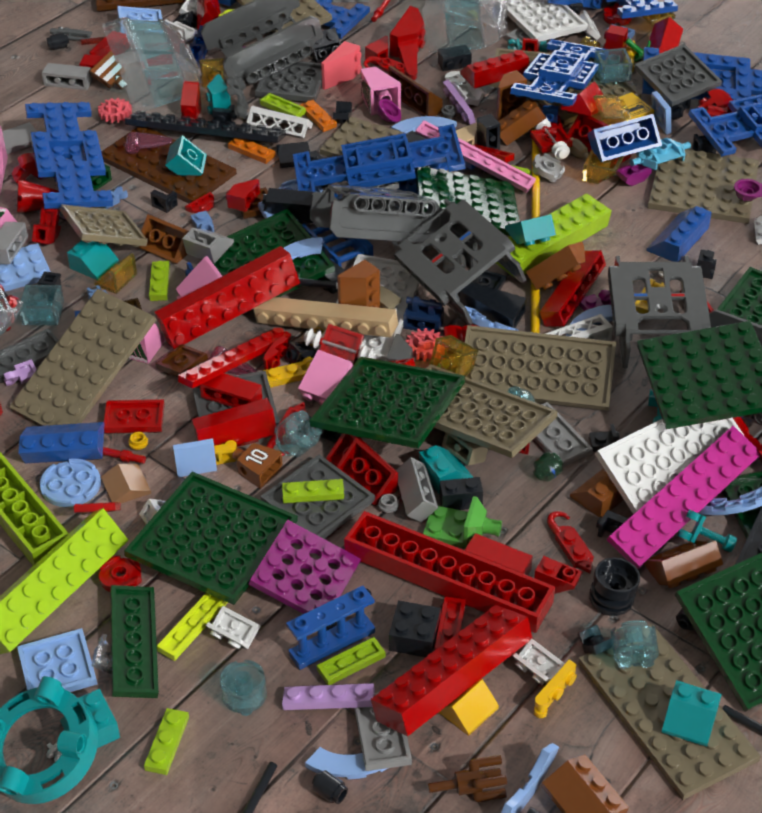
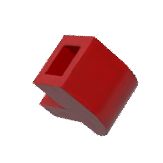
[697,88,733,109]
[11,153,43,183]
[32,207,61,244]

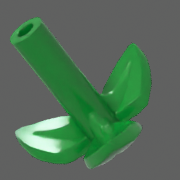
[625,38,651,63]

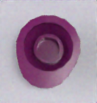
[378,99,401,122]
[734,179,762,202]

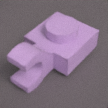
[4,359,37,386]

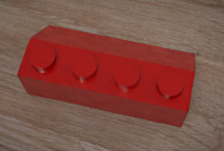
[460,50,529,89]

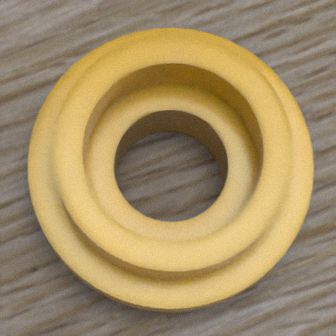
[128,432,148,450]

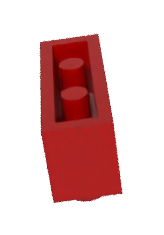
[200,373,262,407]
[464,533,533,576]

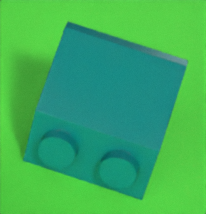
[205,74,231,117]
[165,135,207,176]
[505,214,556,246]
[67,240,119,280]
[419,445,473,493]
[662,680,722,747]
[60,689,120,748]

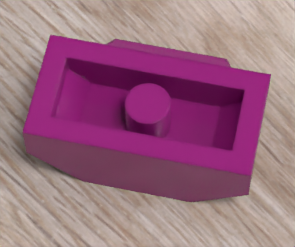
[616,164,652,186]

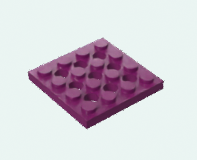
[249,520,361,614]

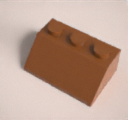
[497,70,527,121]
[499,99,546,146]
[139,214,189,264]
[527,242,586,291]
[337,260,380,308]
[570,468,624,517]
[644,539,723,588]
[541,754,629,813]

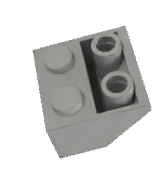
[182,228,234,263]

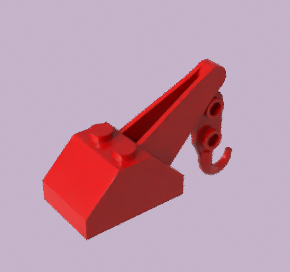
[364,5,426,80]

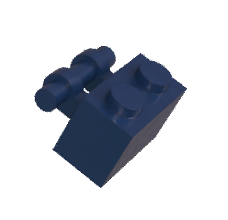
[403,296,444,333]

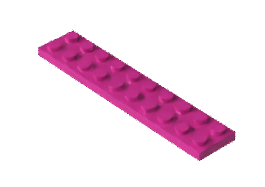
[607,426,760,569]

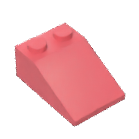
[321,41,362,90]

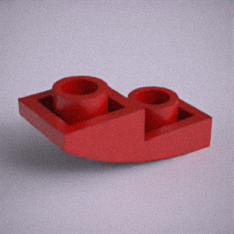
[263,336,288,370]

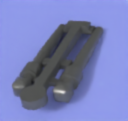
[50,27,92,41]

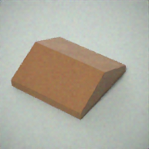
[100,464,151,503]

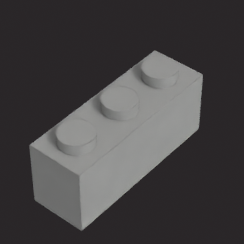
[42,63,93,90]
[0,222,28,264]
[396,457,438,522]

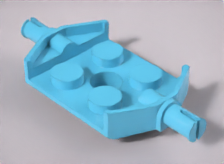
[630,138,691,170]

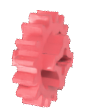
[98,98,132,123]
[405,328,445,361]

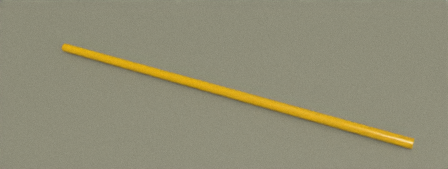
[531,127,540,333]

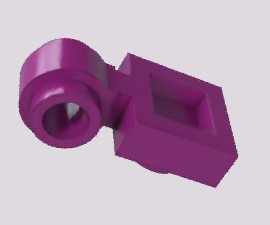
[579,289,611,311]

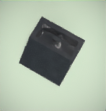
[310,28,341,63]

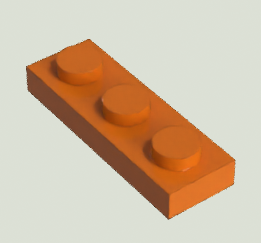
[300,100,337,132]
[228,138,276,164]

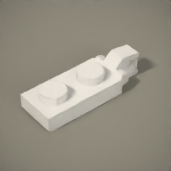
[578,10,601,40]

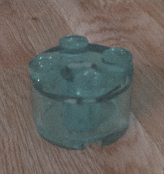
[274,410,322,457]
[611,620,659,669]
[220,660,267,716]

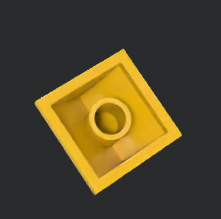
[438,679,499,736]

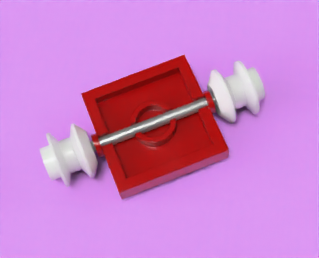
[530,118,572,160]
[304,324,377,365]

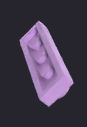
[443,80,476,125]
[282,683,375,710]

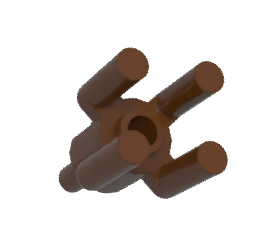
[428,755,507,802]

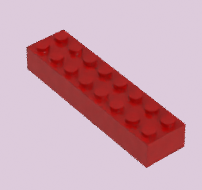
[154,246,300,349]
[370,605,533,736]

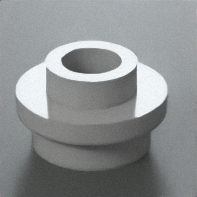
[379,494,399,513]

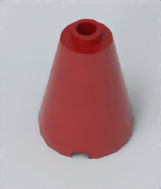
[17,180,58,213]

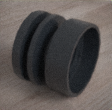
[589,557,640,616]

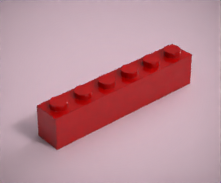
[540,250,606,327]

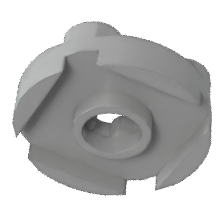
[532,153,565,182]

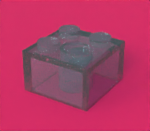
[594,48,633,83]
[19,285,64,325]

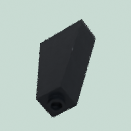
[262,188,313,223]
[458,282,527,328]

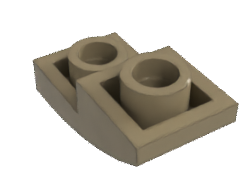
[380,285,402,309]

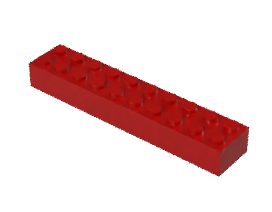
[344,511,555,633]

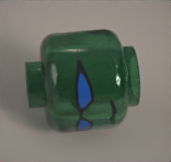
[533,452,563,482]

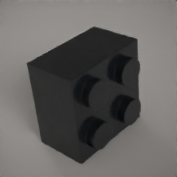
[389,600,441,657]

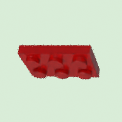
[104,399,165,433]

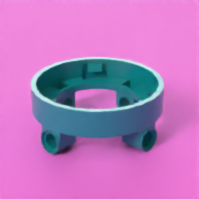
[0,676,98,804]

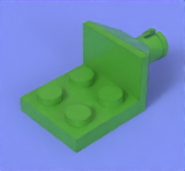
[423,496,502,549]

